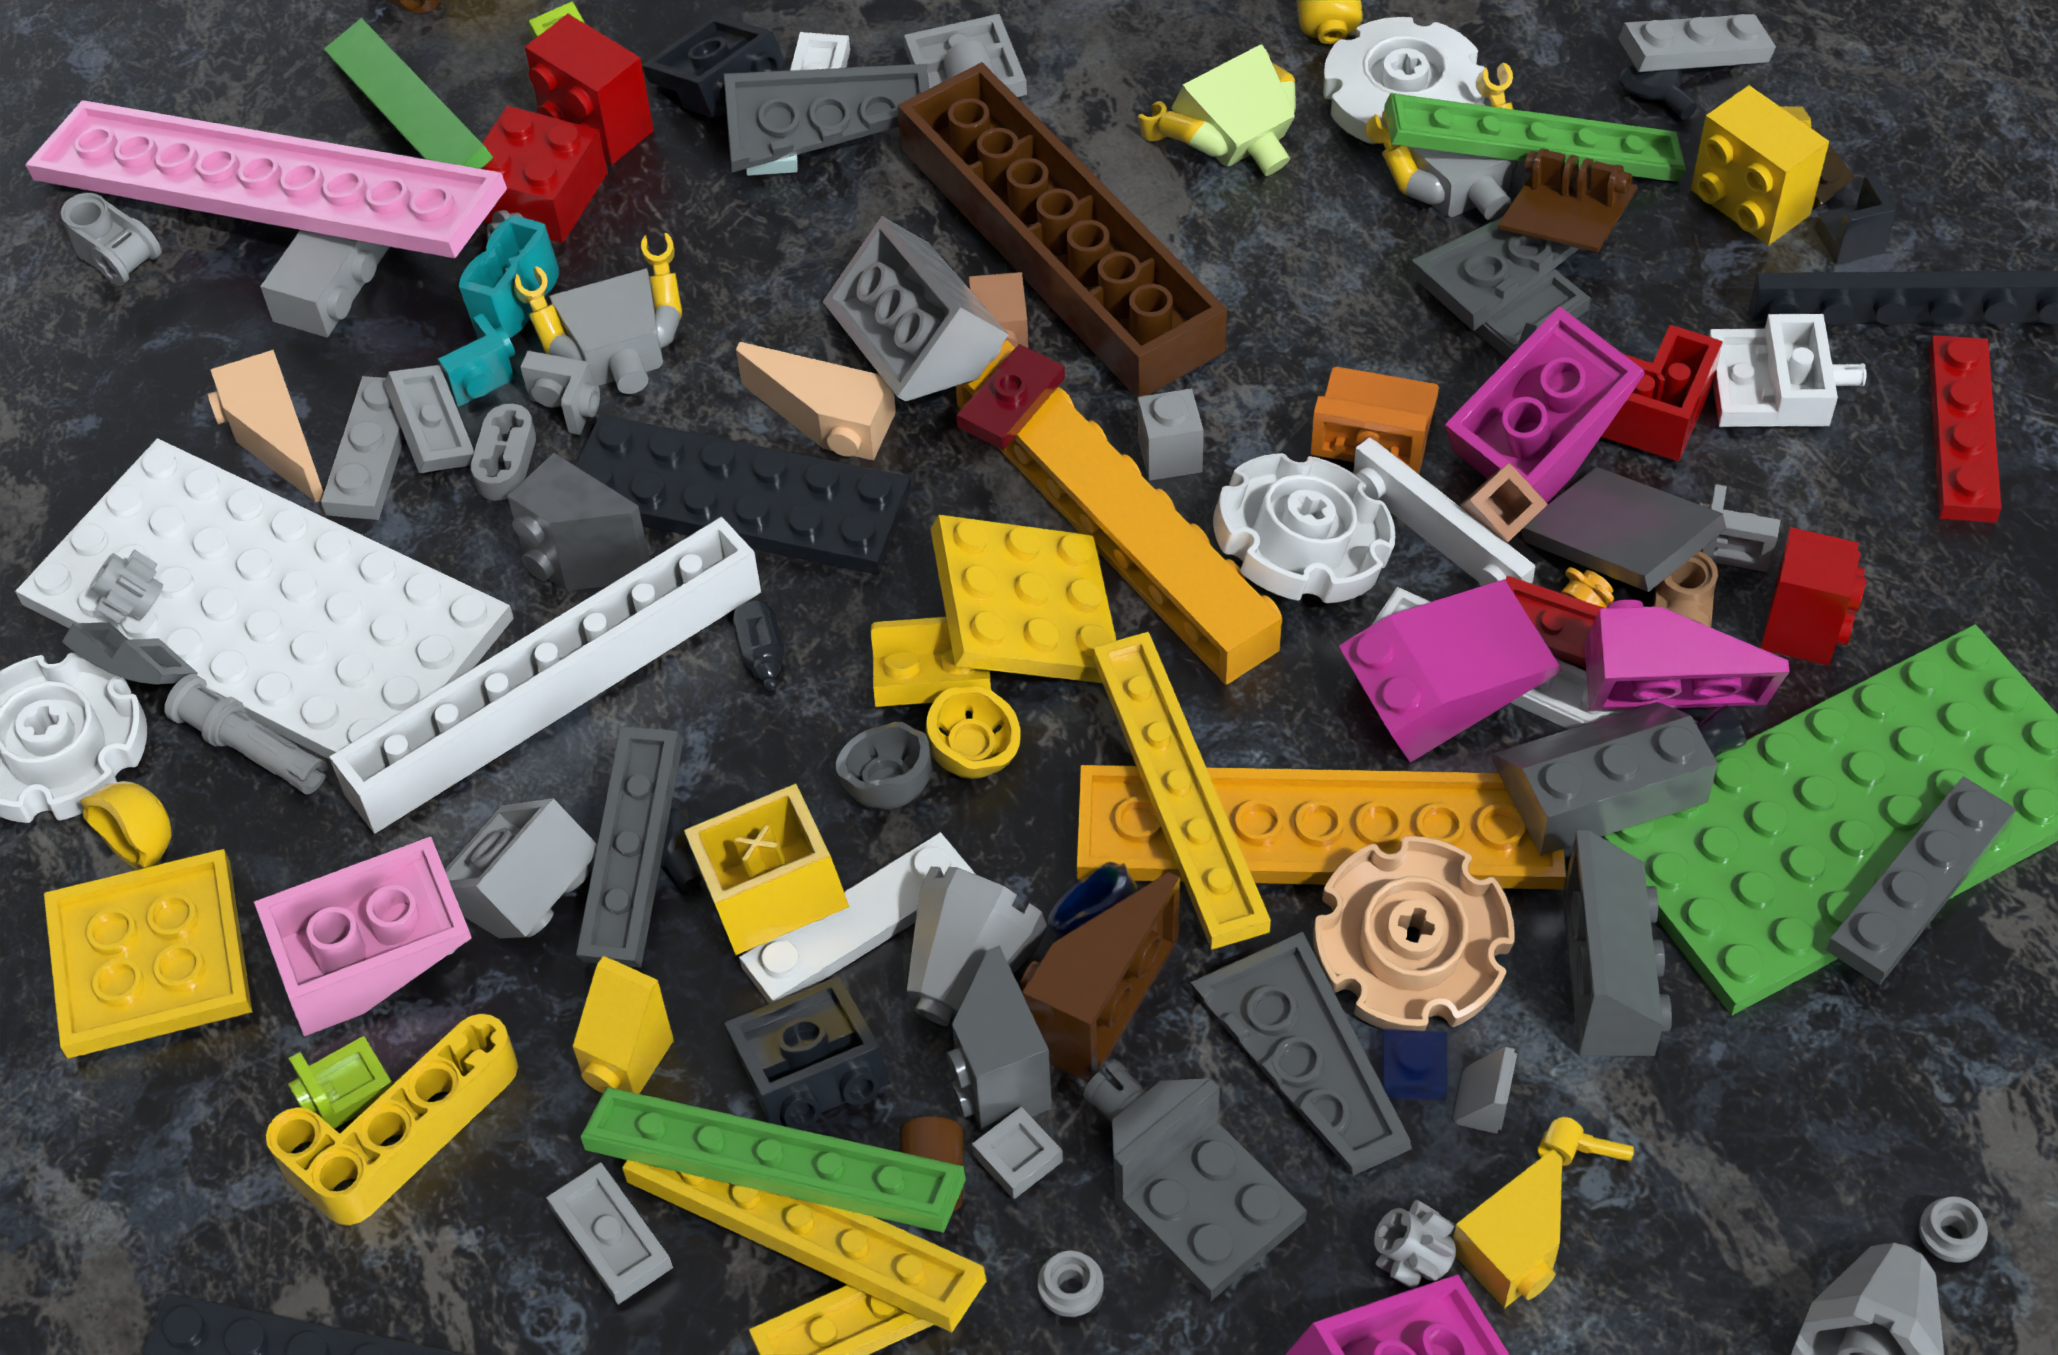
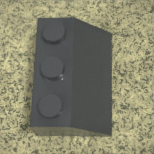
[1492,702,1718,856]
[1562,830,1672,1056]

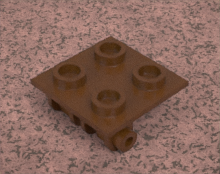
[1498,148,1637,252]

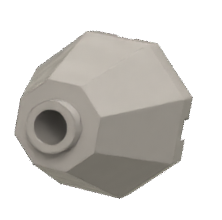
[907,866,1048,1026]
[1791,1243,1944,1355]

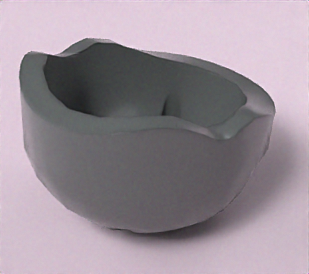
[836,722,932,810]

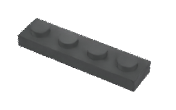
[576,726,684,968]
[1826,776,2016,985]

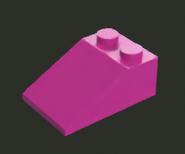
[1445,306,1645,503]
[1339,579,1563,763]
[1584,600,1789,711]
[1286,1274,1510,1355]

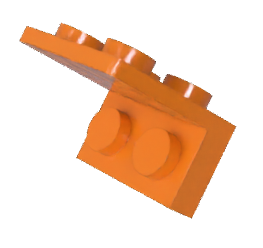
[1311,367,1439,474]

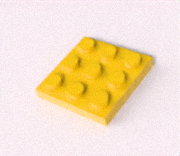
[931,515,1116,683]
[44,849,252,1059]

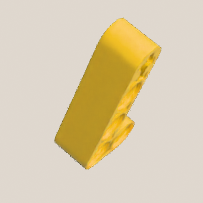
[266,1014,518,1225]

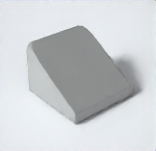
[1453,1047,1517,1134]

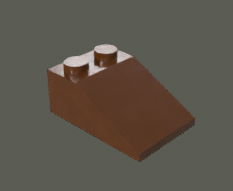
[1019,872,1180,1083]

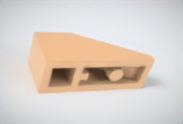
[736,342,896,461]
[207,350,324,503]

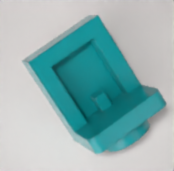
[438,313,515,407]

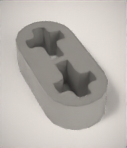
[471,404,536,501]

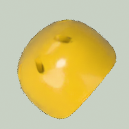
[925,686,1020,779]
[80,781,171,870]

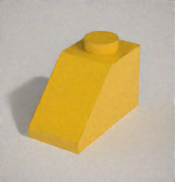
[573,956,674,1094]
[1453,1149,1562,1309]

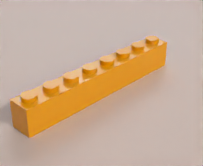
[956,340,1282,685]

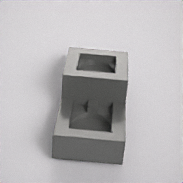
[62,622,198,684]

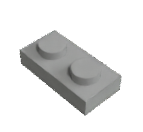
[384,365,474,473]
[546,1162,673,1304]

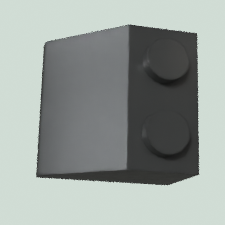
[946,946,1052,1136]

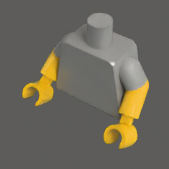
[1365,63,1519,220]
[514,233,682,394]

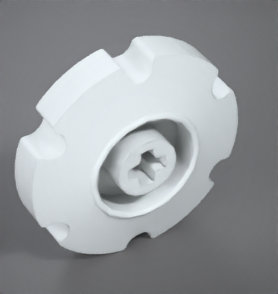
[1323,17,1485,144]
[1213,453,1395,603]
[0,653,147,823]

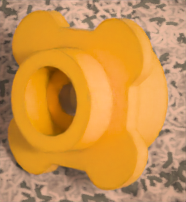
[1561,567,1614,608]

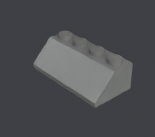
[823,216,1009,401]

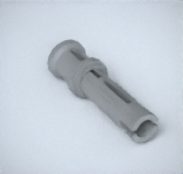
[165,674,328,795]

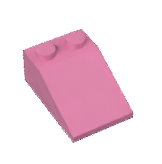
[254,836,471,1037]

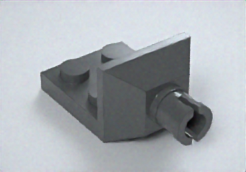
[1083,1061,1307,1301]

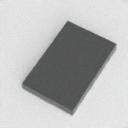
[1521,467,1726,592]

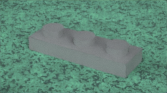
[1618,14,1776,72]
[321,376,405,520]

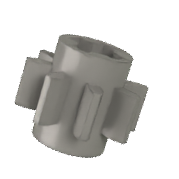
[89,549,164,624]
[1374,1200,1456,1289]

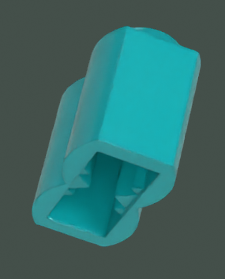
[459,215,559,338]

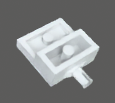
[1709,314,1866,427]

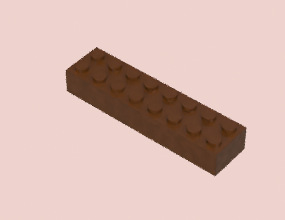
[897,62,1227,399]

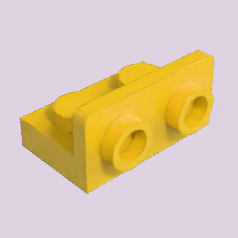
[871,617,991,707]

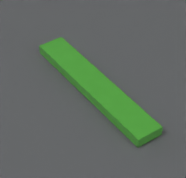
[324,18,493,169]
[1384,93,1686,182]
[581,1087,966,1233]

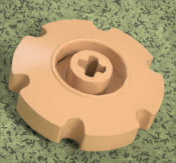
[1313,836,1515,1035]

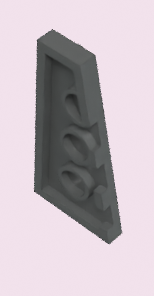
[724,64,929,173]
[1412,217,1579,331]
[1190,932,1412,1176]

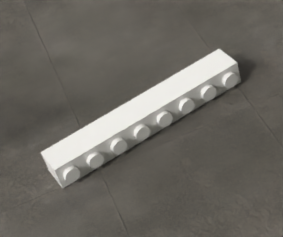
[329,517,761,834]

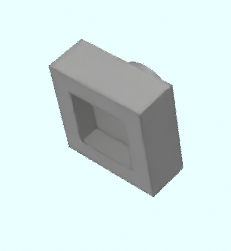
[972,1106,1063,1200]

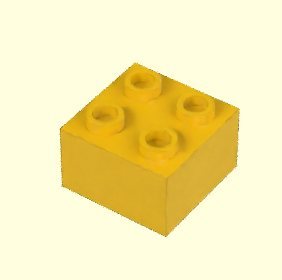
[1690,85,1829,246]
[684,784,849,955]

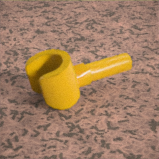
[1538,1117,1634,1166]

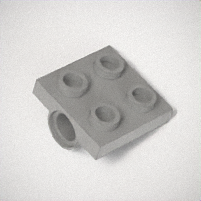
[904,14,1027,97]

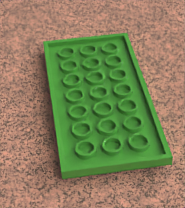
[1602,624,2058,1016]

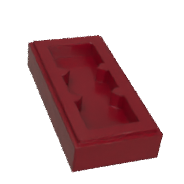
[957,344,1065,451]

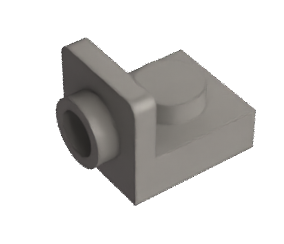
[520,351,600,435]
[1699,484,1780,572]

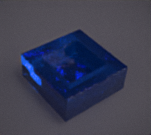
[1382,1029,1447,1100]

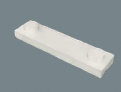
[1353,437,1535,586]
[739,832,975,1004]

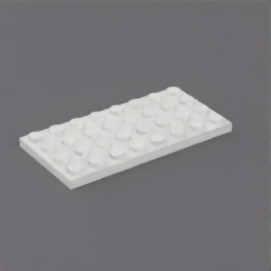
[15,438,514,760]

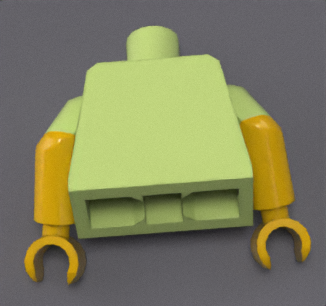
[1138,44,1296,176]

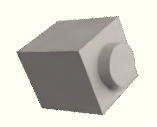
[1138,388,1204,481]

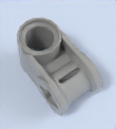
[60,193,162,286]

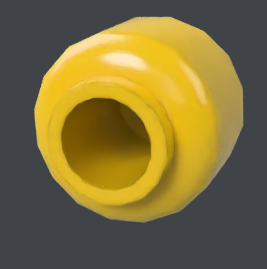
[1296,0,1363,44]

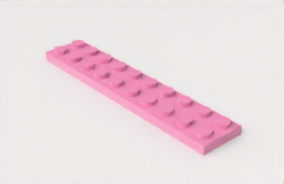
[25,100,507,258]

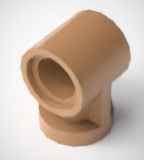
[1652,551,1718,628]

